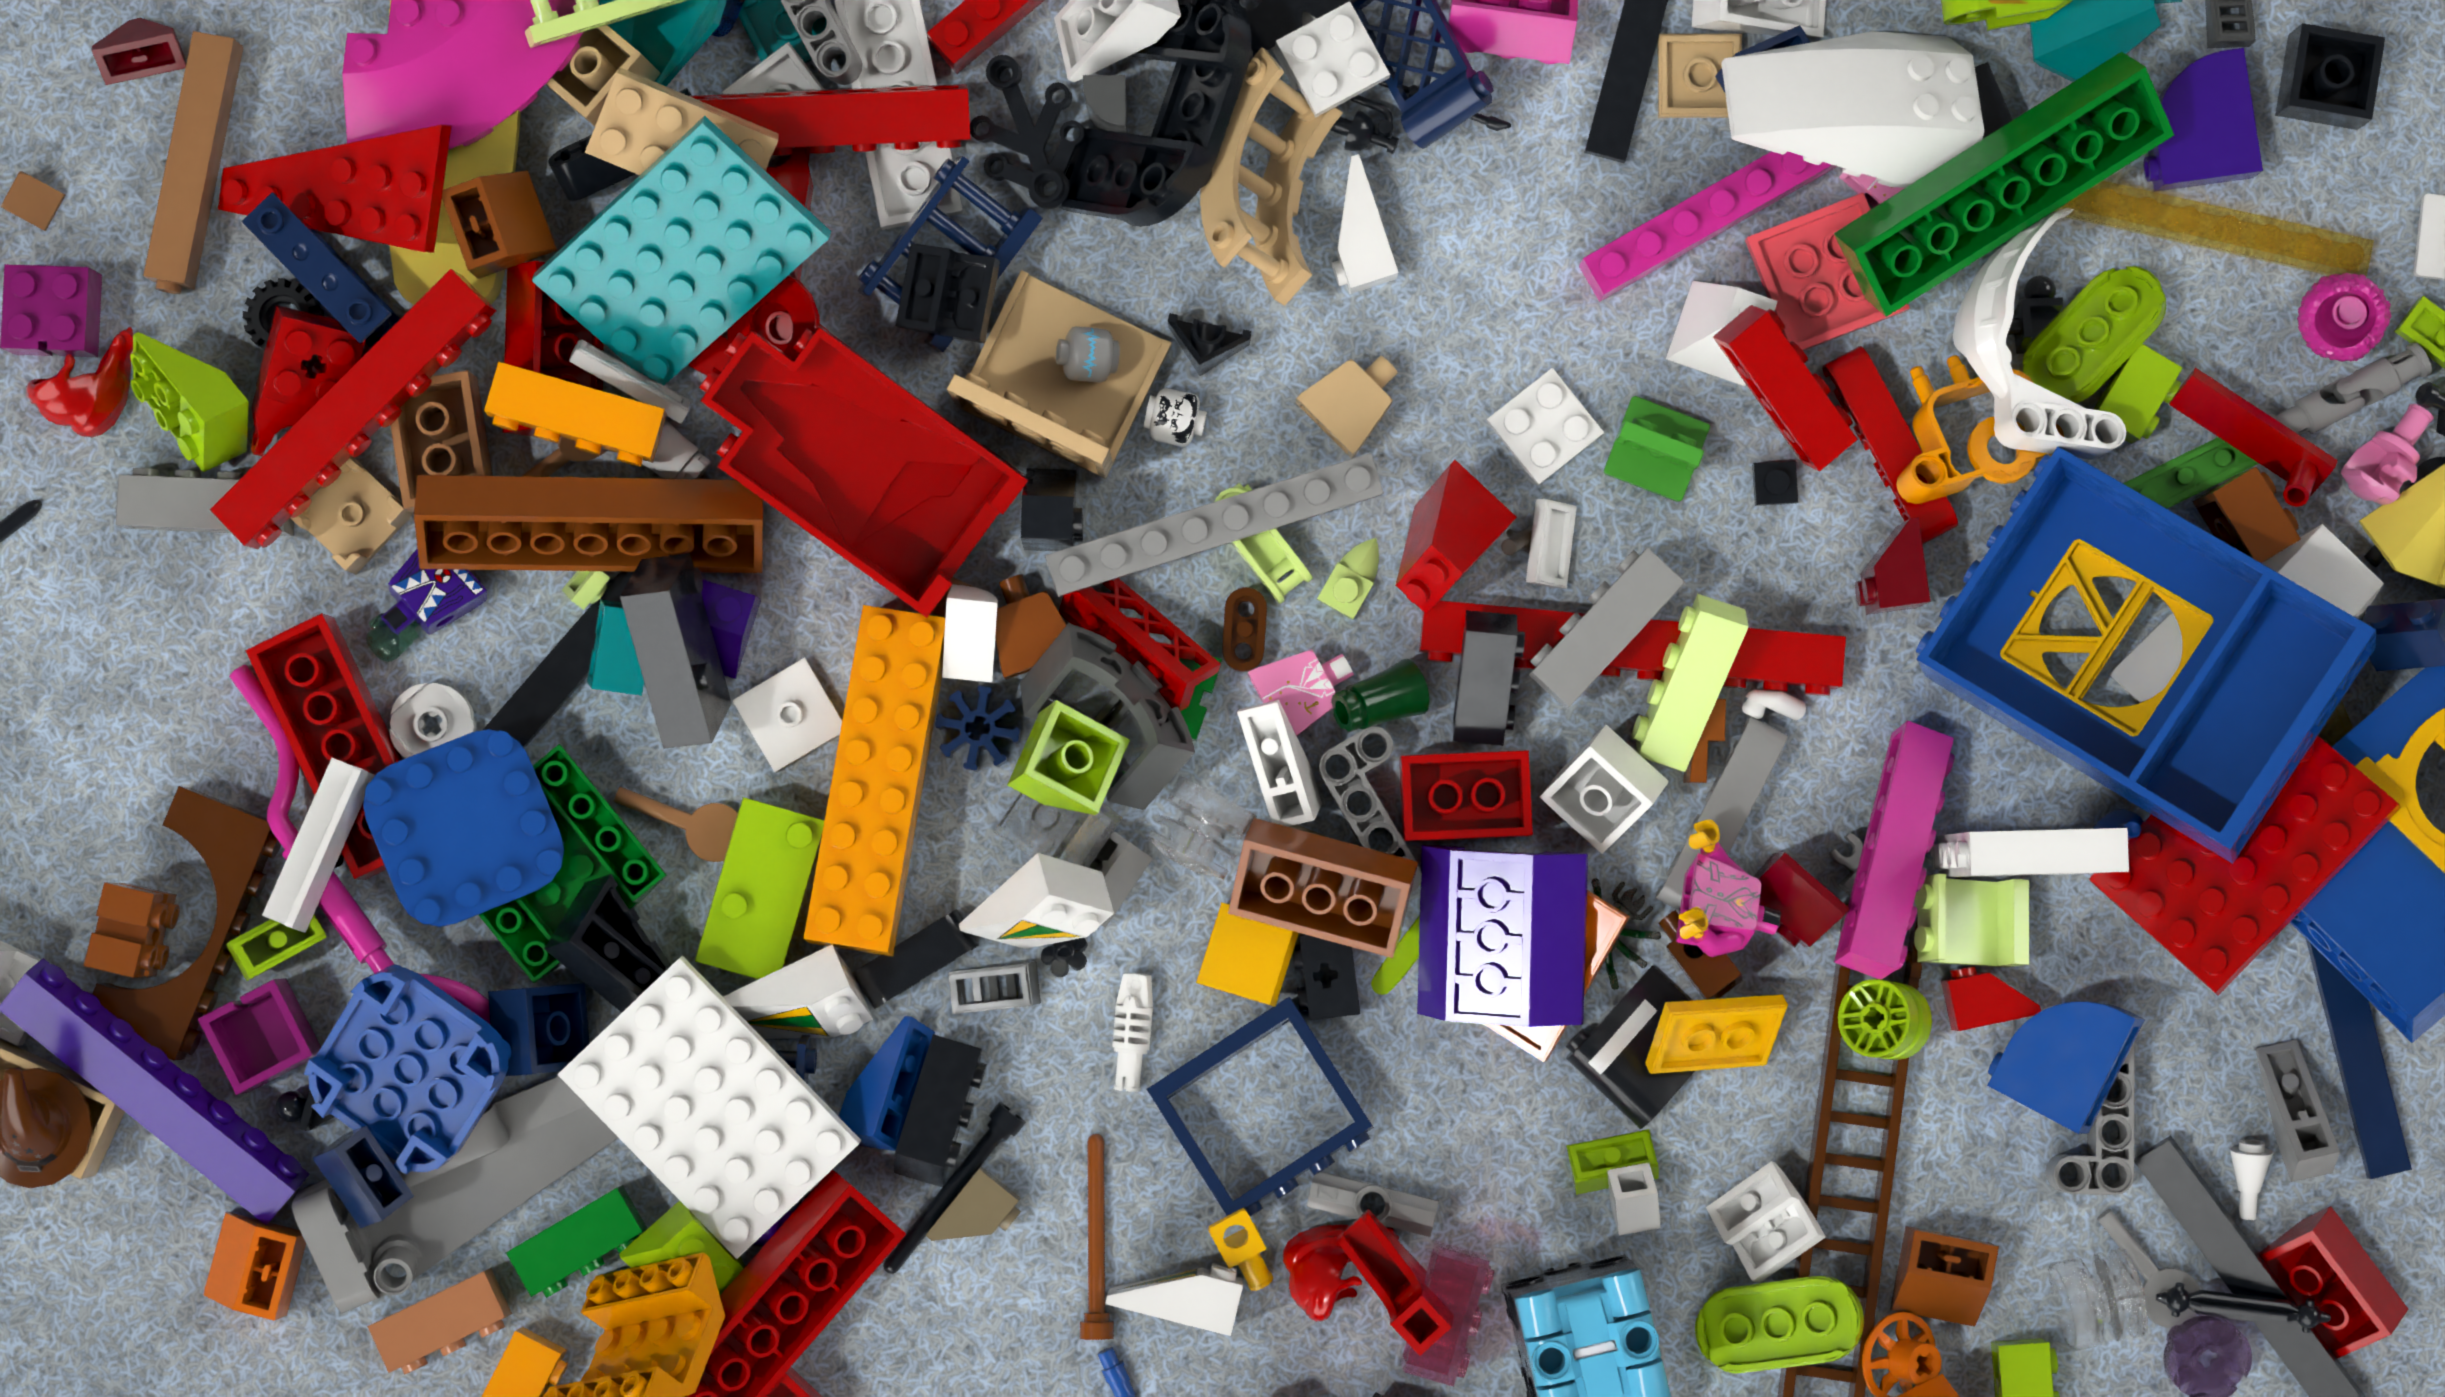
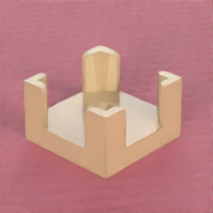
[290,456,414,575]

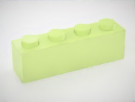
[1632,593,1749,772]

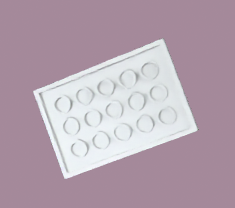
[557,955,861,1259]

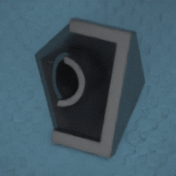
[1168,313,1252,376]

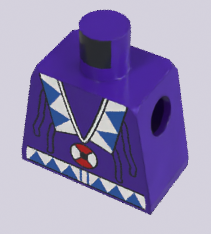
[381,548,487,635]

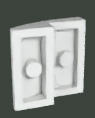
[1706,1161,1826,1283]

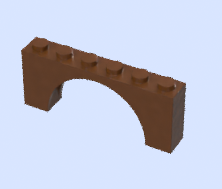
[92,786,281,1061]

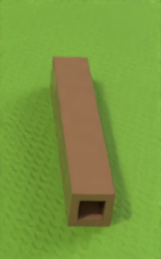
[143,31,244,294]

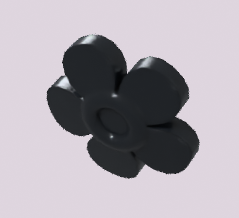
[1041,938,1088,977]

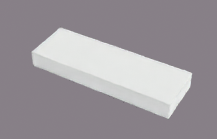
[569,340,690,424]

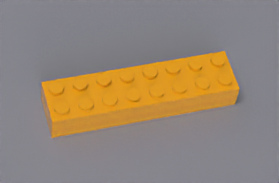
[803,605,946,956]

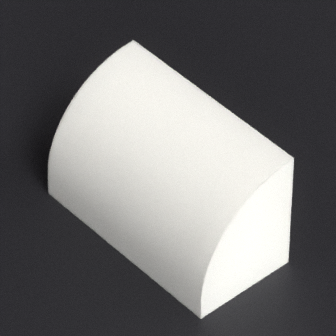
[942,584,998,682]

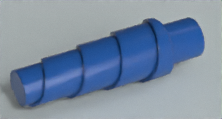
[1097,1347,1136,1397]

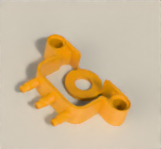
[1896,355,2064,504]

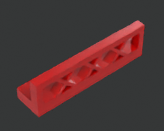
[1059,578,1221,711]

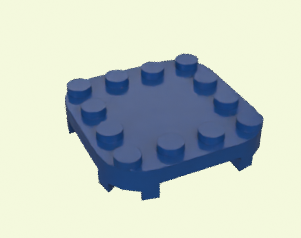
[363,729,564,927]
[304,964,512,1174]

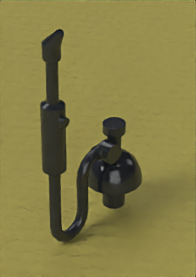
[1330,81,1511,154]

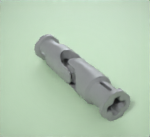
[2268,342,2432,435]

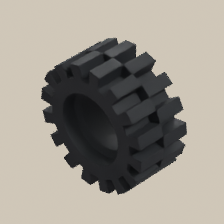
[242,278,325,350]

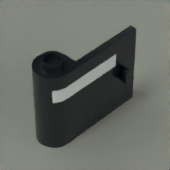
[1566,965,1695,1129]

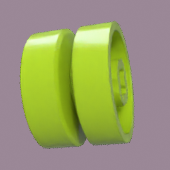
[1838,979,1932,1060]

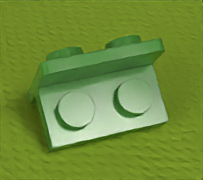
[1604,396,1710,502]

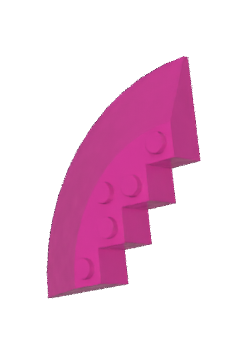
[342,0,600,150]

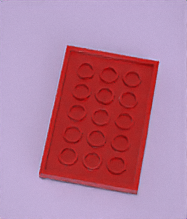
[2089,736,2401,996]

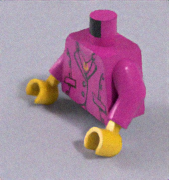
[1676,819,1781,957]

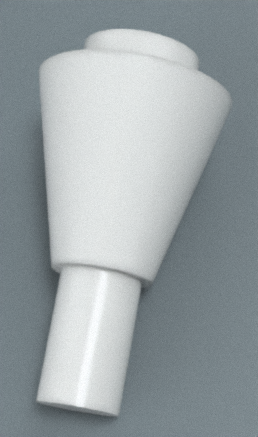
[2230,1139,2274,1220]

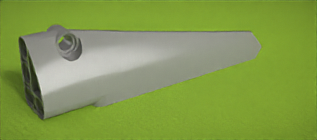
[292,1076,619,1313]

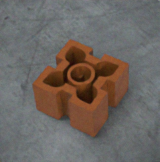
[83,882,180,978]

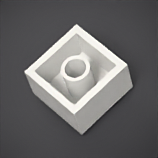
[1539,725,1669,854]

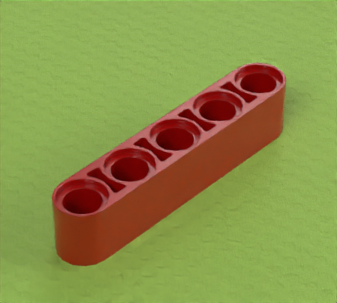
[1822,346,1958,545]

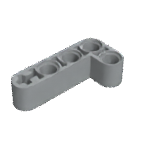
[1318,726,1422,893]
[2045,1043,2135,1195]

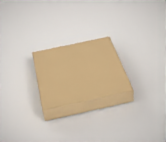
[1657,34,1742,118]

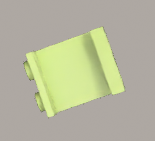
[1914,874,2029,968]

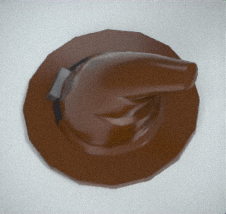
[0,1068,93,1188]

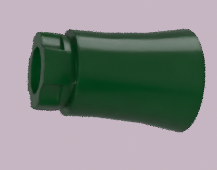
[1331,659,1430,732]

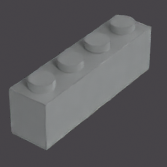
[116,468,294,536]
[1529,548,1685,709]

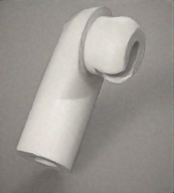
[1742,689,1806,720]

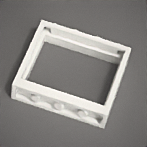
[1931,828,2129,877]

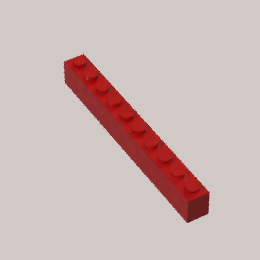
[1419,601,1846,696]

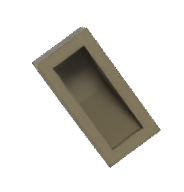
[925,1166,1021,1241]

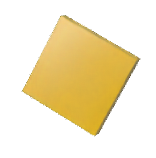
[1196,902,1299,1007]

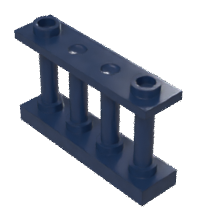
[858,156,1043,353]
[241,192,401,348]

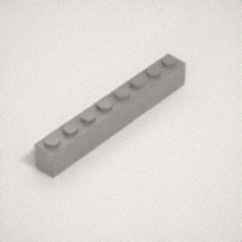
[1045,453,1384,597]

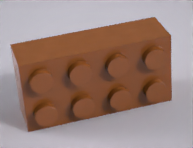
[1228,818,1418,958]

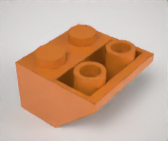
[203,1212,306,1321]

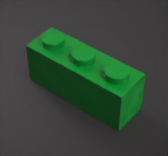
[506,1185,648,1298]

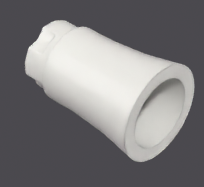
[642,420,711,479]

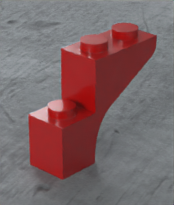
[1337,1209,1454,1356]

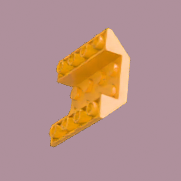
[542,1252,725,1397]

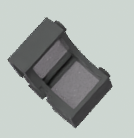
[1020,623,1195,810]

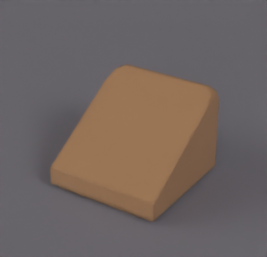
[1,171,65,231]

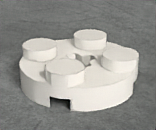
[389,683,476,759]

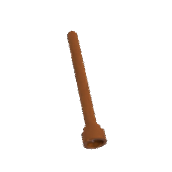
[1080,1134,1114,1340]

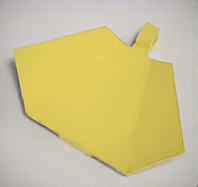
[2359,463,2445,588]

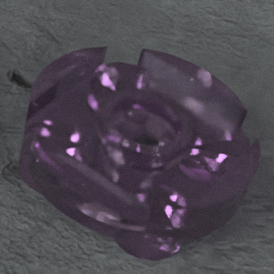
[2163,1315,2252,1397]

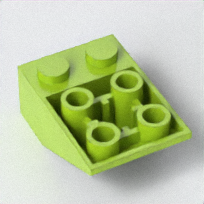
[130,332,249,473]

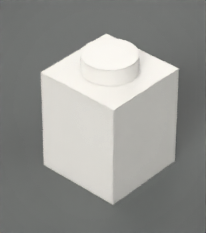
[1607,1163,1661,1236]

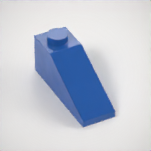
[838,1016,935,1151]

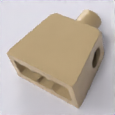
[1296,355,1398,459]

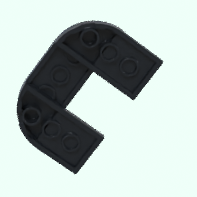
[1059,0,1253,227]

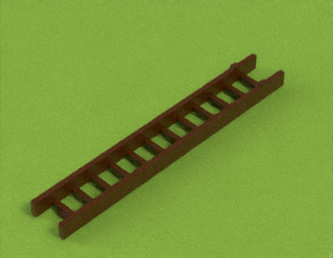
[1777,904,1922,1397]

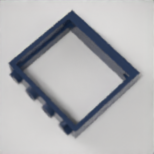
[1146,997,1374,1217]

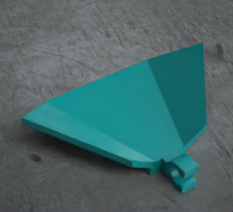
[599,0,727,87]
[2027,0,2182,82]

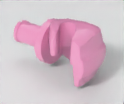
[2341,404,2434,505]

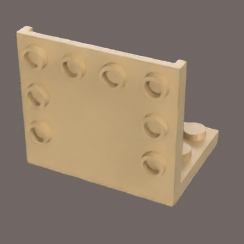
[947,270,1172,479]

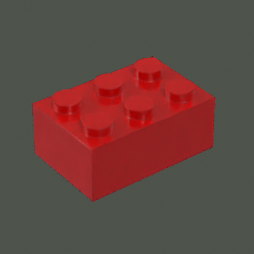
[1399,750,1533,842]

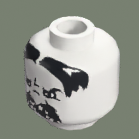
[1144,388,1207,447]

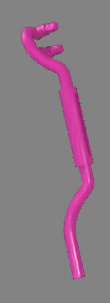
[229,665,490,1024]

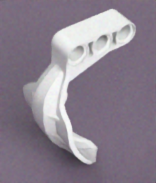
[1953,208,2126,459]

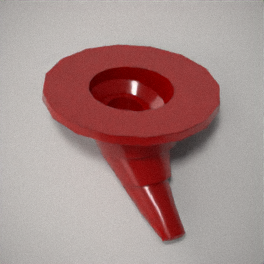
[727,275,861,360]

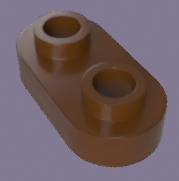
[1222,587,1267,672]

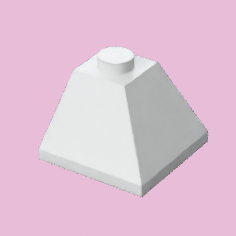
[1666,281,1778,386]

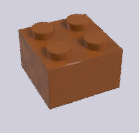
[2192,467,2301,563]

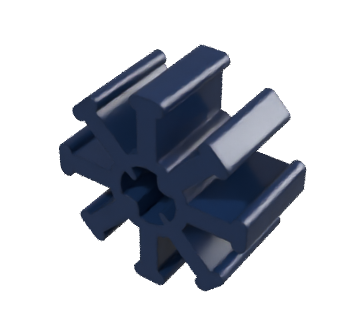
[935,686,1022,772]

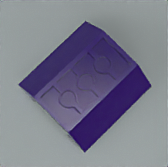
[1417,845,1588,1027]

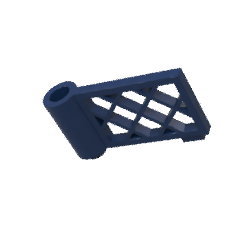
[1352,0,1494,149]

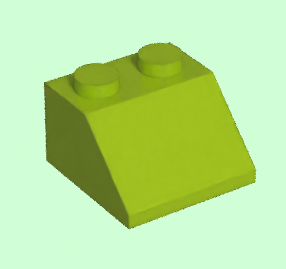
[1007,700,1130,815]
[619,1200,746,1295]

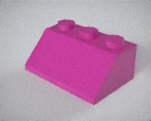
[1448,0,1578,64]

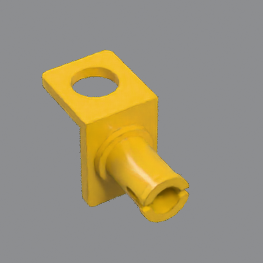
[1208,1208,1274,1291]

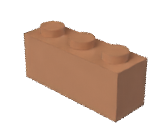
[367,1268,512,1375]

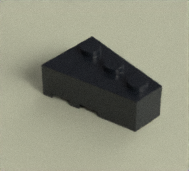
[1021,468,1083,551]
[544,874,671,1013]
[894,1034,987,1187]

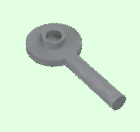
[2097,1209,2200,1328]

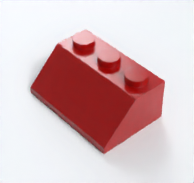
[2259,1206,2409,1359]

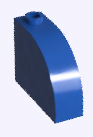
[1987,1002,2145,1134]

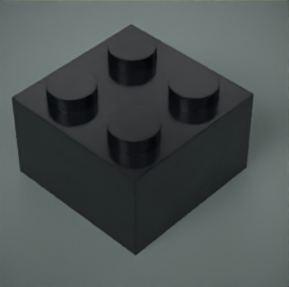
[2275,23,2385,130]

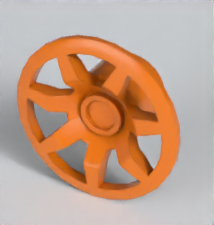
[1862,1311,1941,1397]

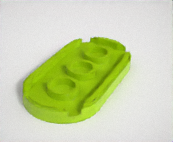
[2022,266,2166,403]
[1695,1276,1864,1373]

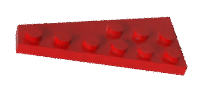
[218,124,452,253]

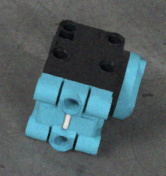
[1501,1254,1671,1397]

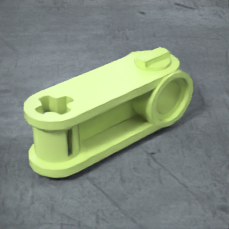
[1214,483,1313,604]

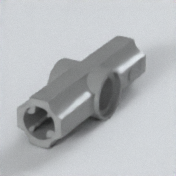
[1307,1172,1439,1237]

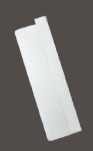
[262,758,375,933]

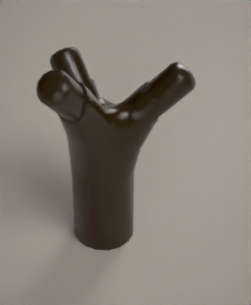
[1501,524,1533,555]

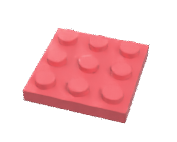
[1745,192,1910,351]

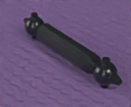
[2156,1282,2331,1333]

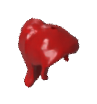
[26,327,133,438]
[1283,1225,1399,1322]

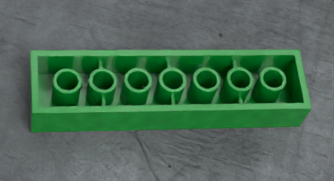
[1834,51,2174,317]

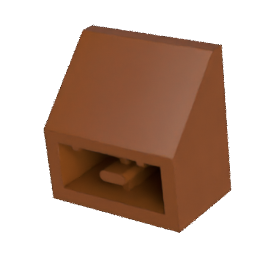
[442,170,557,279]
[1890,1226,1999,1327]

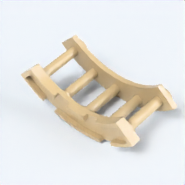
[1200,47,1343,306]

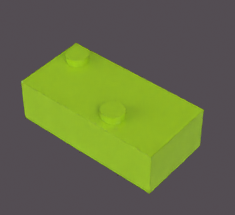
[695,797,824,979]

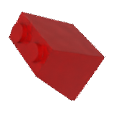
[1395,460,1517,614]

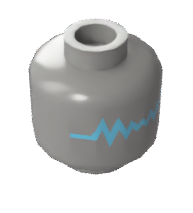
[1056,326,1120,383]

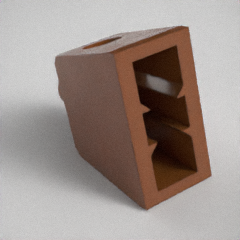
[995,574,1066,680]

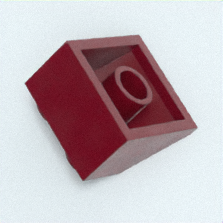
[1855,517,1931,615]
[1753,852,1850,948]

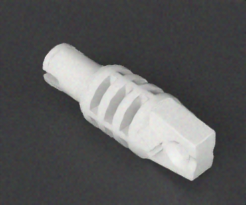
[1112,973,1153,1092]

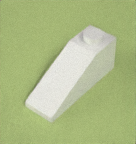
[1332,154,1399,294]
[1237,700,1322,827]

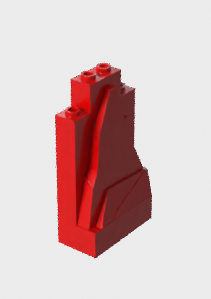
[699,326,1028,618]

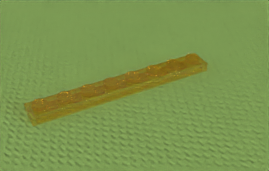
[2050,181,2374,277]

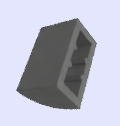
[1083,75,1128,133]

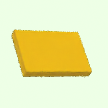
[1645,994,1788,1074]

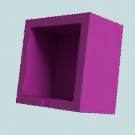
[0,264,102,358]
[198,978,321,1095]

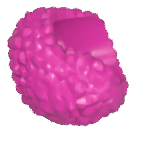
[2297,273,2392,362]

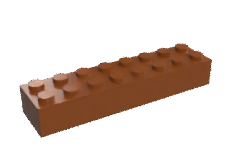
[414,474,763,573]

